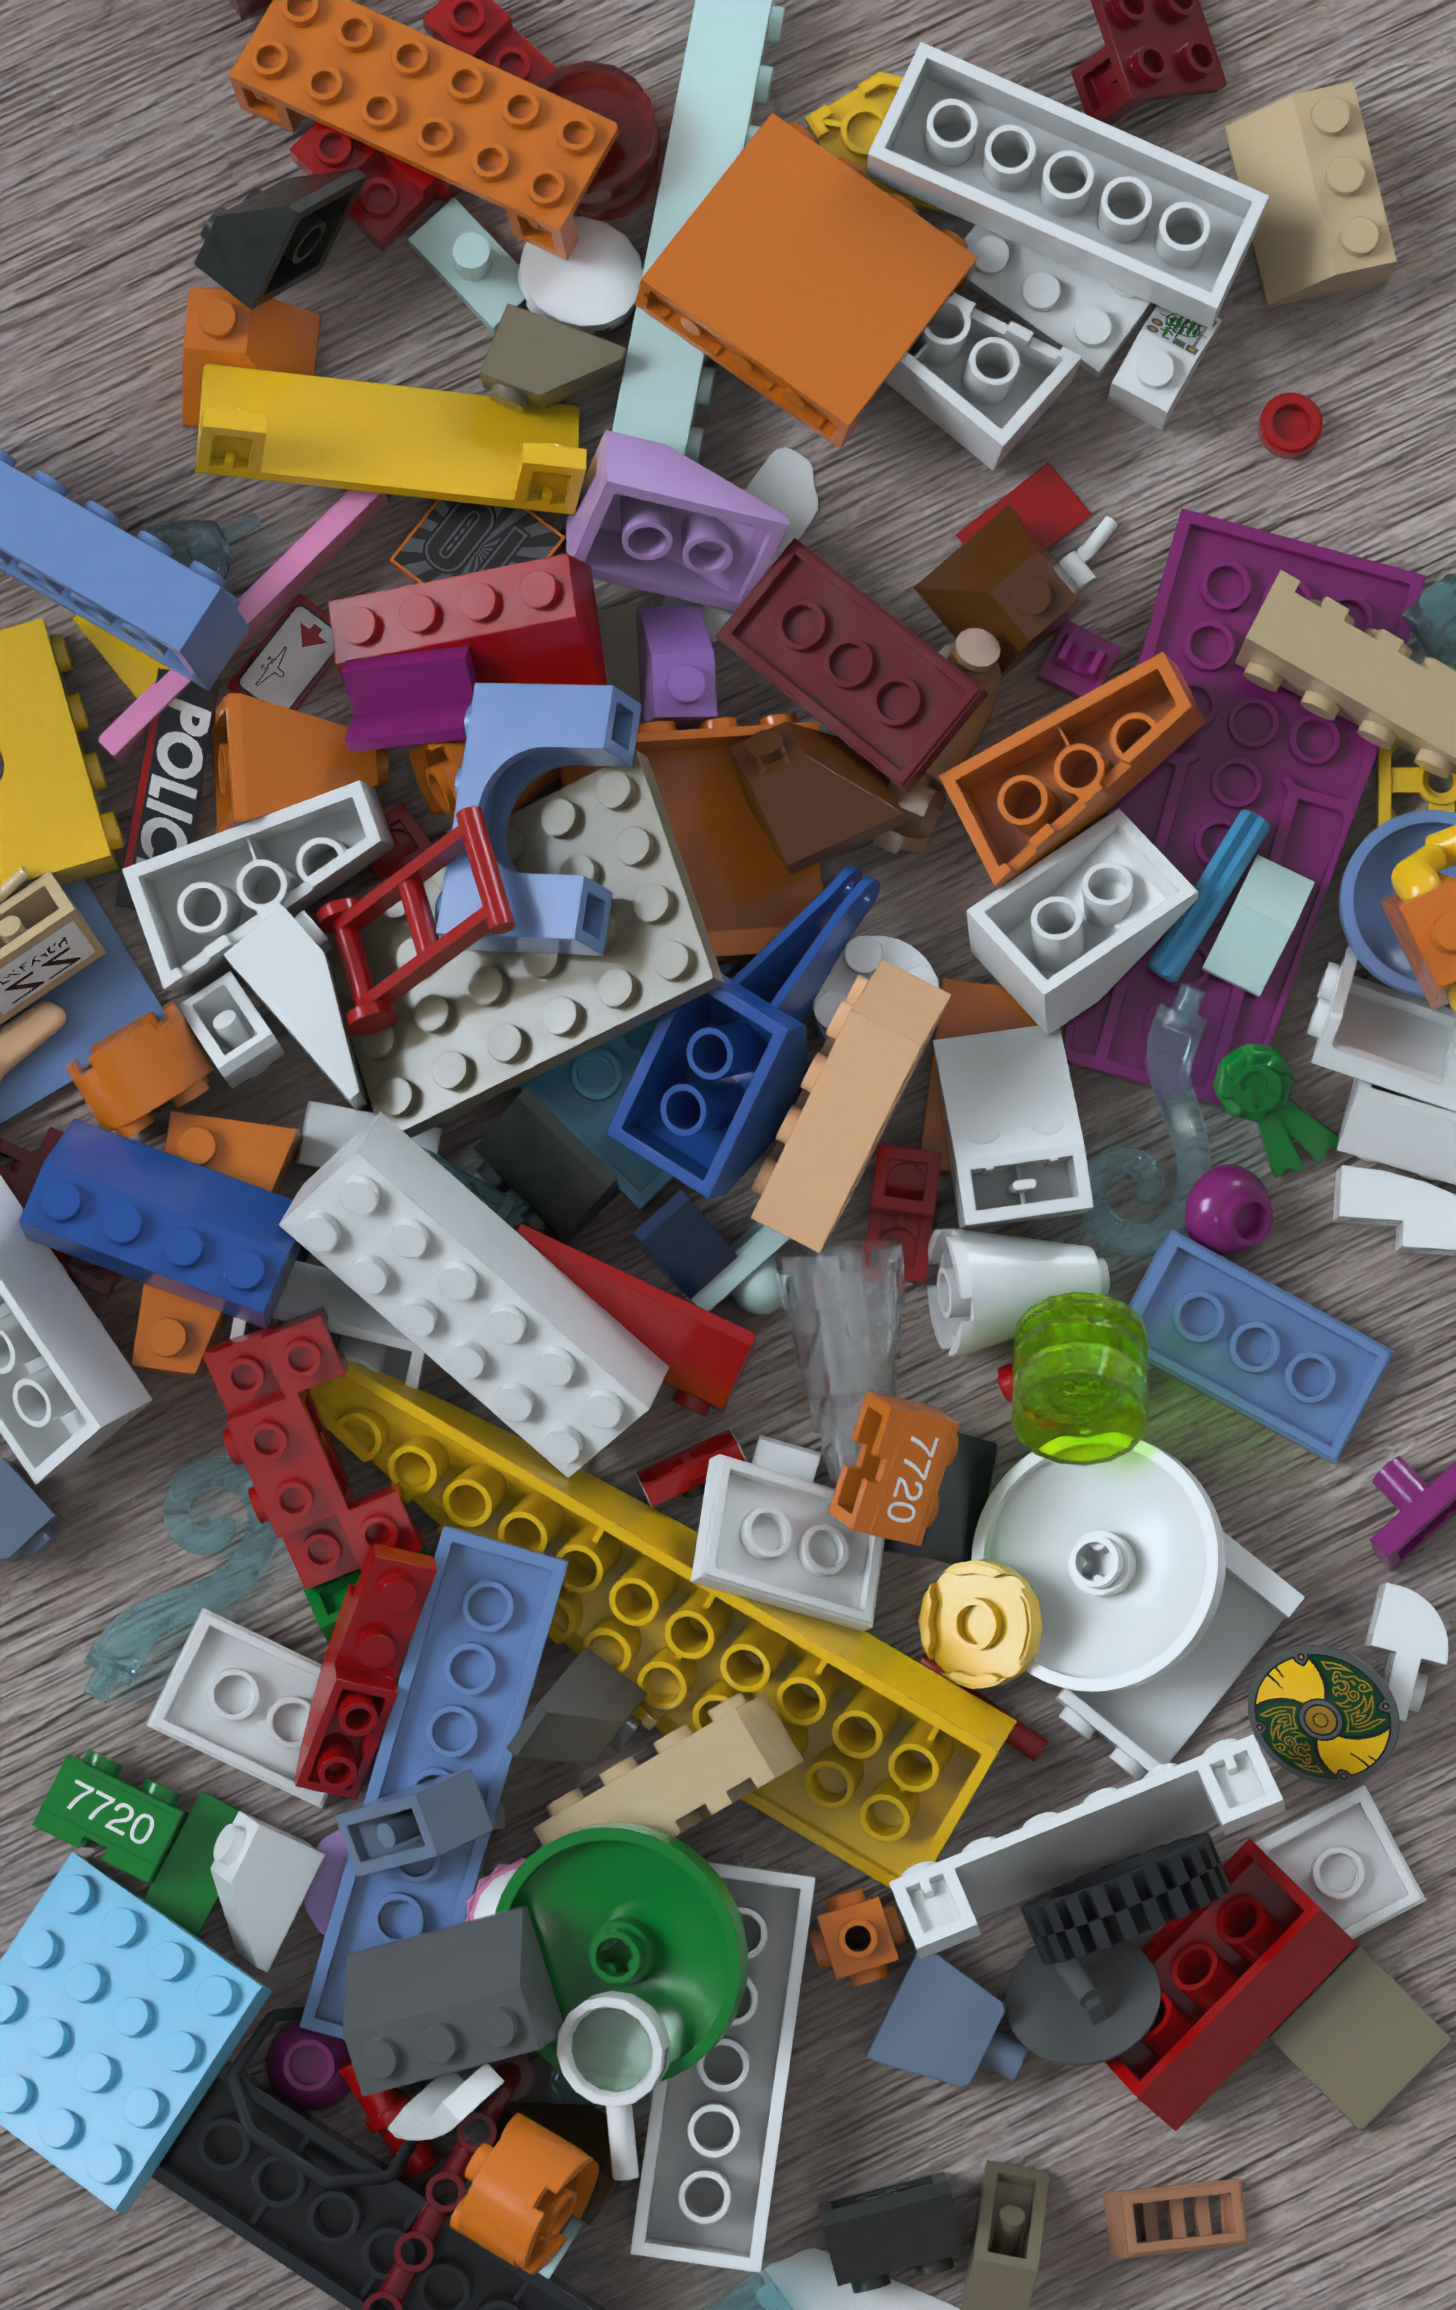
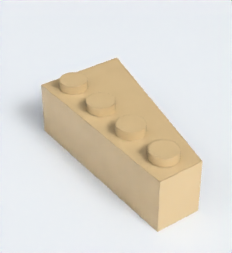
[1235,570,1456,778]
[533,1692,804,1846]

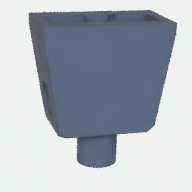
[865,1950,1029,2089]

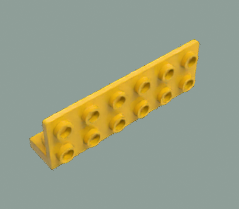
[195,364,587,515]

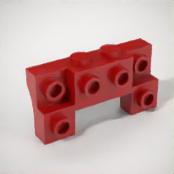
[289,0,558,252]
[203,1306,425,1590]

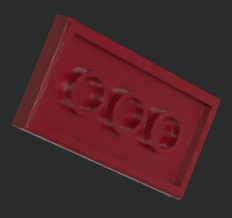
[715,538,989,793]

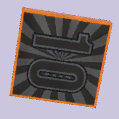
[389,500,566,584]

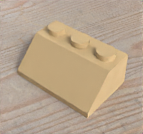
[1224,81,1397,308]

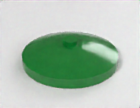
[495,1822,749,2088]

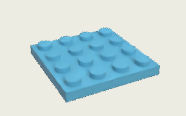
[0,1851,272,2214]

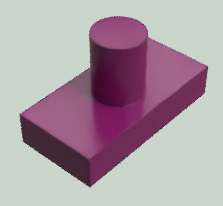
[1370,1456,1456,1572]

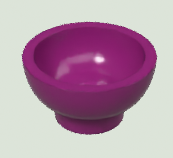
[1185,1164,1273,1256]
[266,2020,351,2110]

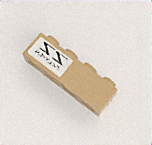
[0,871,106,1025]

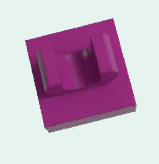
[1036,621,1122,699]

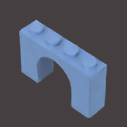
[435,683,642,956]

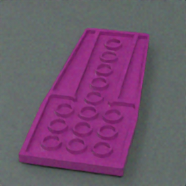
[1063,508,1426,1109]

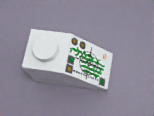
[1107,305,1222,431]

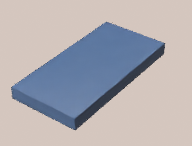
[1109,1229,1395,1464]

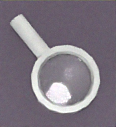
[557,1991,671,2181]

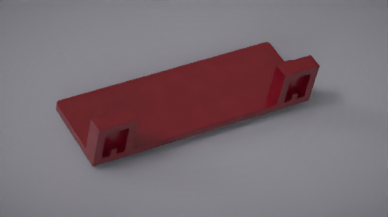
[1071,0,1227,125]

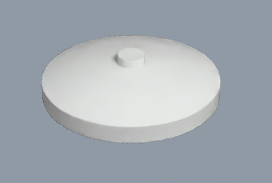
[971,1432,1226,1693]

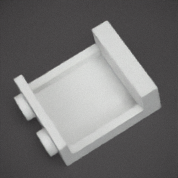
[1307,944,1456,1112]

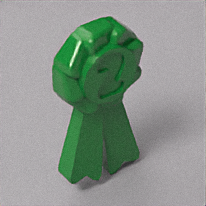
[1213,1043,1339,1178]

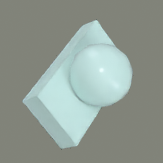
[682,1221,792,1315]

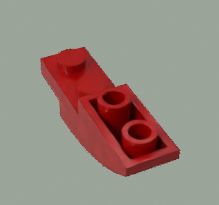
[294,1543,438,1800]

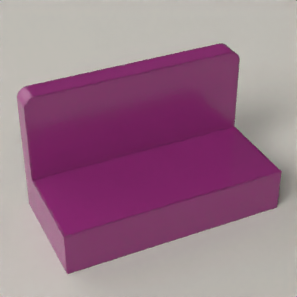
[341,645,478,752]

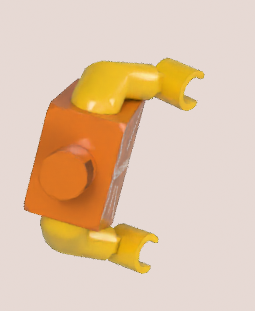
[1380,825,1456,1013]

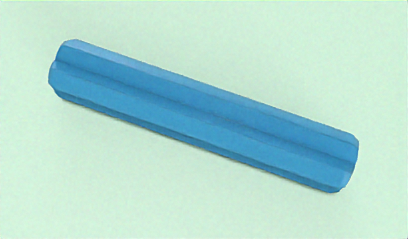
[1148,809,1270,983]

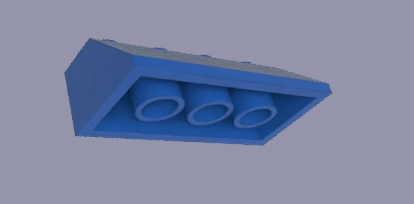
[19,1118,302,1330]

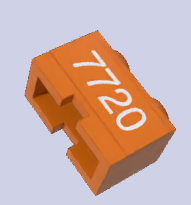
[828,1390,960,1546]

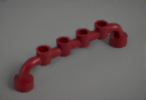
[362,2054,534,2310]

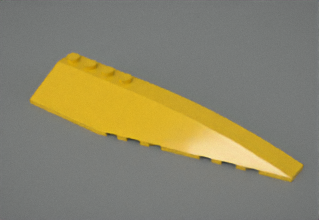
[310,1352,1017,1889]

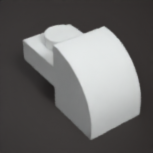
[1364,1582,1449,1722]

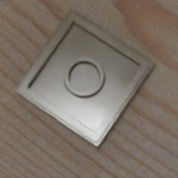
[1267,1945,1452,2131]

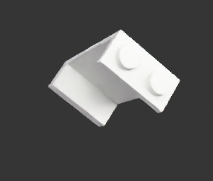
[1055,1531,1305,1781]

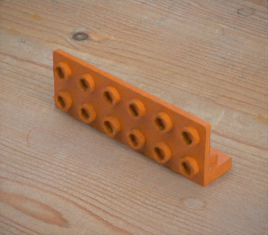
[229,0,619,261]

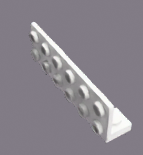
[889,1735,1286,1959]

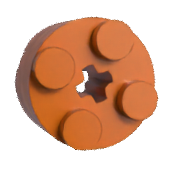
[64,1001,214,1138]
[449,2113,599,2275]

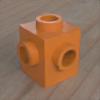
[808,1888,906,1987]

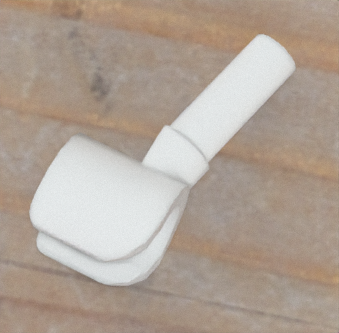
[1059,516,1118,592]

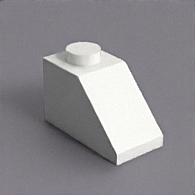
[178,971,286,1089]
[210,1811,325,1973]

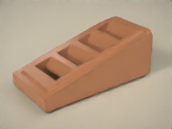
[1103,2178,1248,2258]

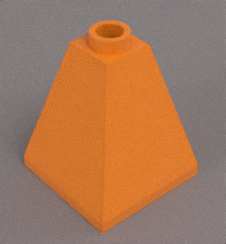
[211,693,389,834]

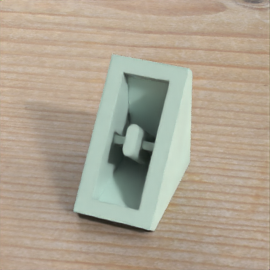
[1201,854,1315,997]

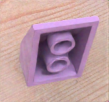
[566,430,789,612]

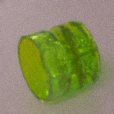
[1011,1292,1149,1466]

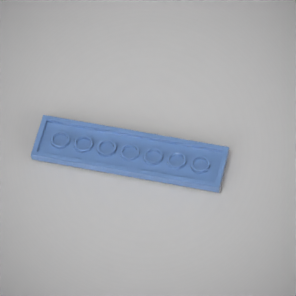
[299,1525,569,2040]

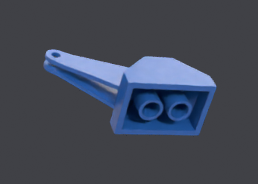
[606,865,880,1199]

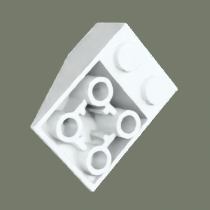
[932,1026,1094,1230]

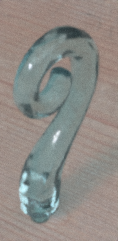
[1080,983,1211,1256]
[83,1456,278,1703]

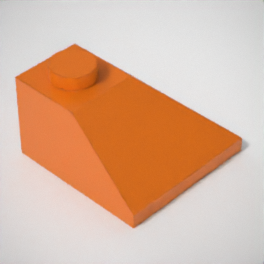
[182,286,321,429]

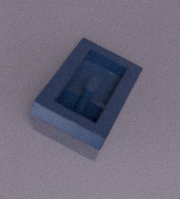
[633,1190,738,1300]

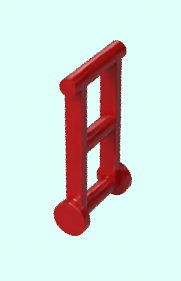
[315,806,516,1036]

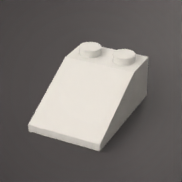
[966,808,1198,1035]
[224,905,369,1111]

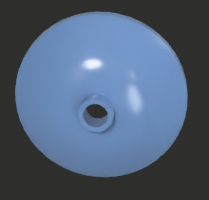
[1339,810,1456,998]

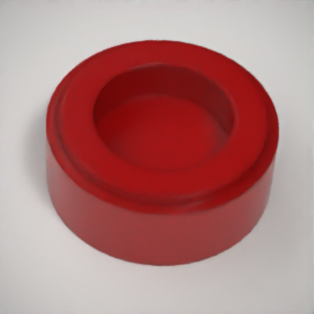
[1258,392,1323,459]

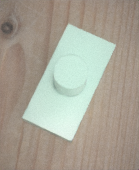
[408,198,527,334]

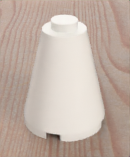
[927,1228,1110,1357]

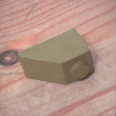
[480,303,627,411]
[961,2160,1050,2310]

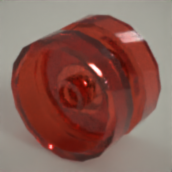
[536,61,665,222]

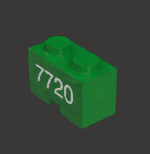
[32,1749,189,1883]

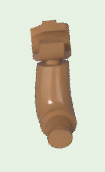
[873,628,1001,855]

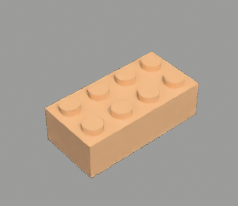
[751,959,952,1253]

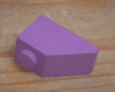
[636,606,717,730]

